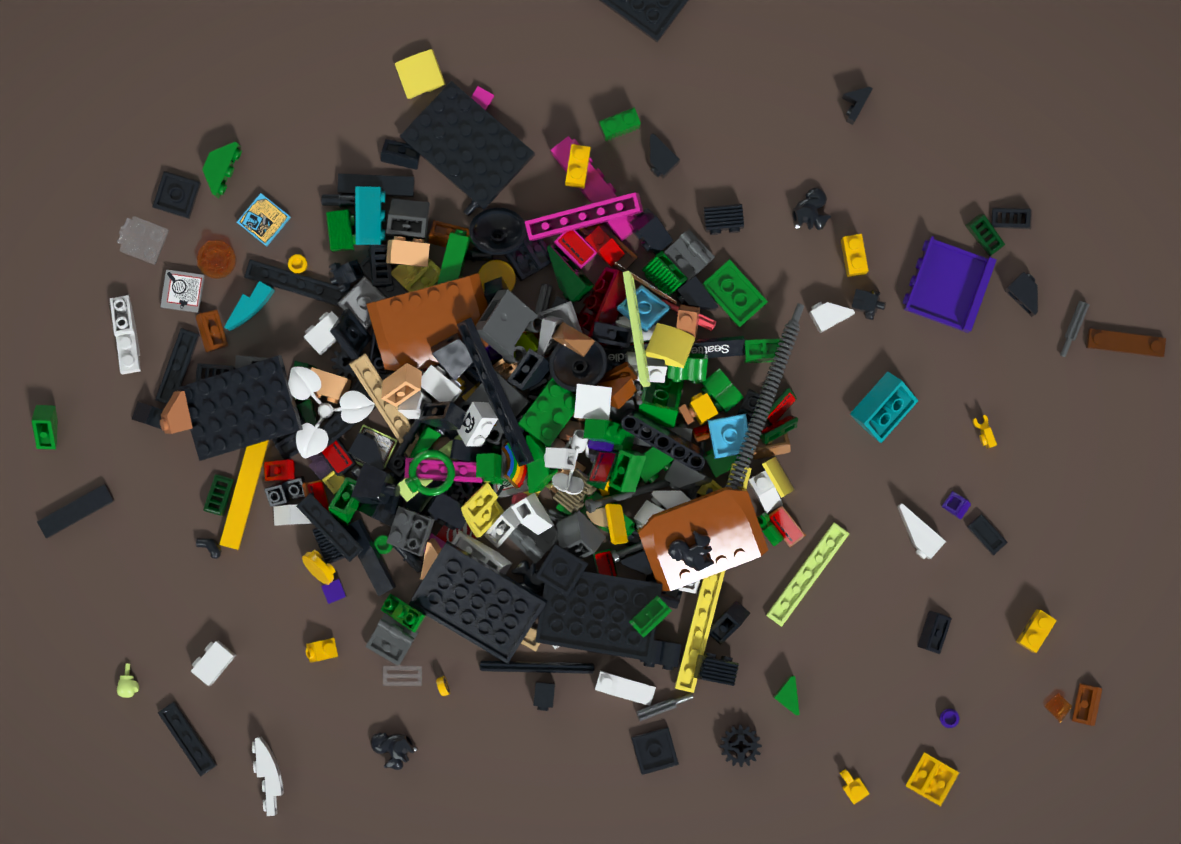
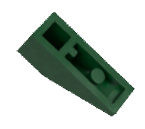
[547,245,594,302]

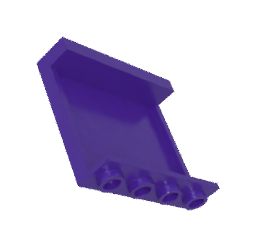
[902,236,997,333]

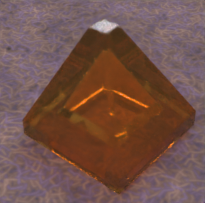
[1045,693,1072,723]

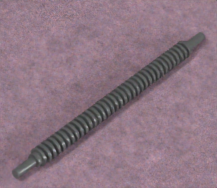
[725,303,804,490]

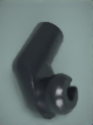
[196,538,222,559]

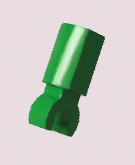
[757,512,784,546]

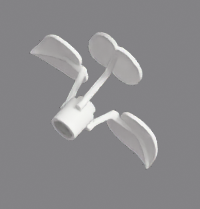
[288,367,375,458]
[551,430,619,495]

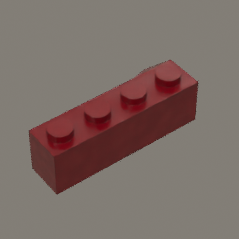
[576,267,626,347]

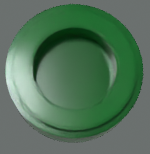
[374,535,393,554]

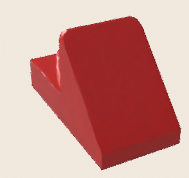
[585,226,625,267]
[264,460,295,481]

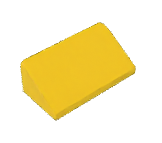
[605,504,628,545]

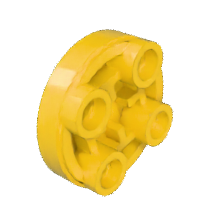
[479,260,516,292]
[302,550,336,585]

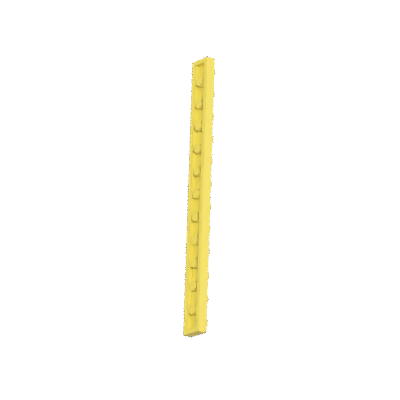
[674,463,752,693]

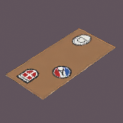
[615,262,677,305]

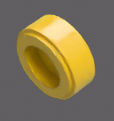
[288,254,308,274]
[436,676,450,696]

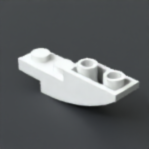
[110,295,141,375]
[252,737,284,816]

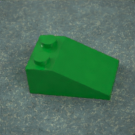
[638,370,684,428]

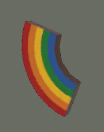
[501,441,527,489]

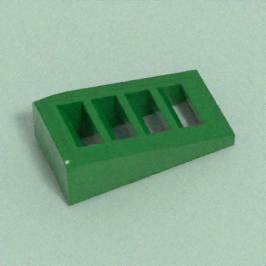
[409,425,441,458]

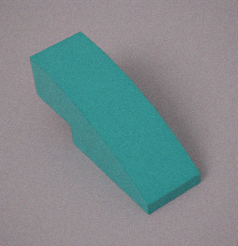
[224,281,275,331]

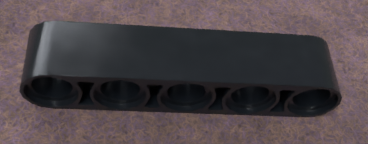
[621,408,705,470]

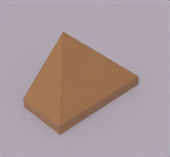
[552,322,595,357]

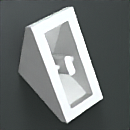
[273,505,312,526]

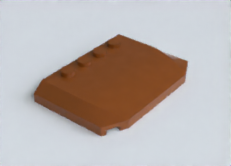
[366,273,489,371]
[637,487,768,591]

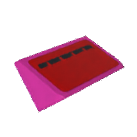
[554,230,597,269]

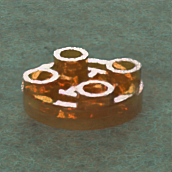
[197,240,236,279]

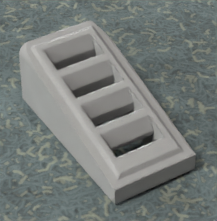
[537,316,563,356]

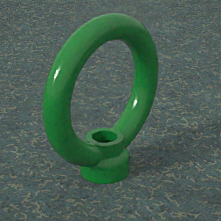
[405,450,455,496]

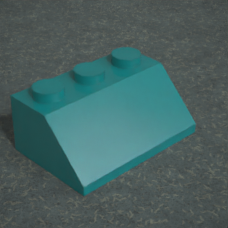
[355,186,386,245]
[850,371,918,443]

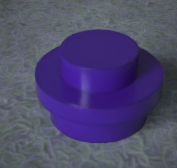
[940,709,959,728]

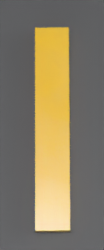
[219,440,269,550]

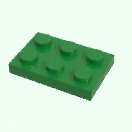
[702,259,768,328]
[518,377,576,448]

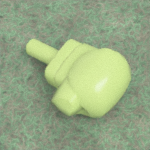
[117,663,139,698]

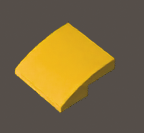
[906,752,959,806]

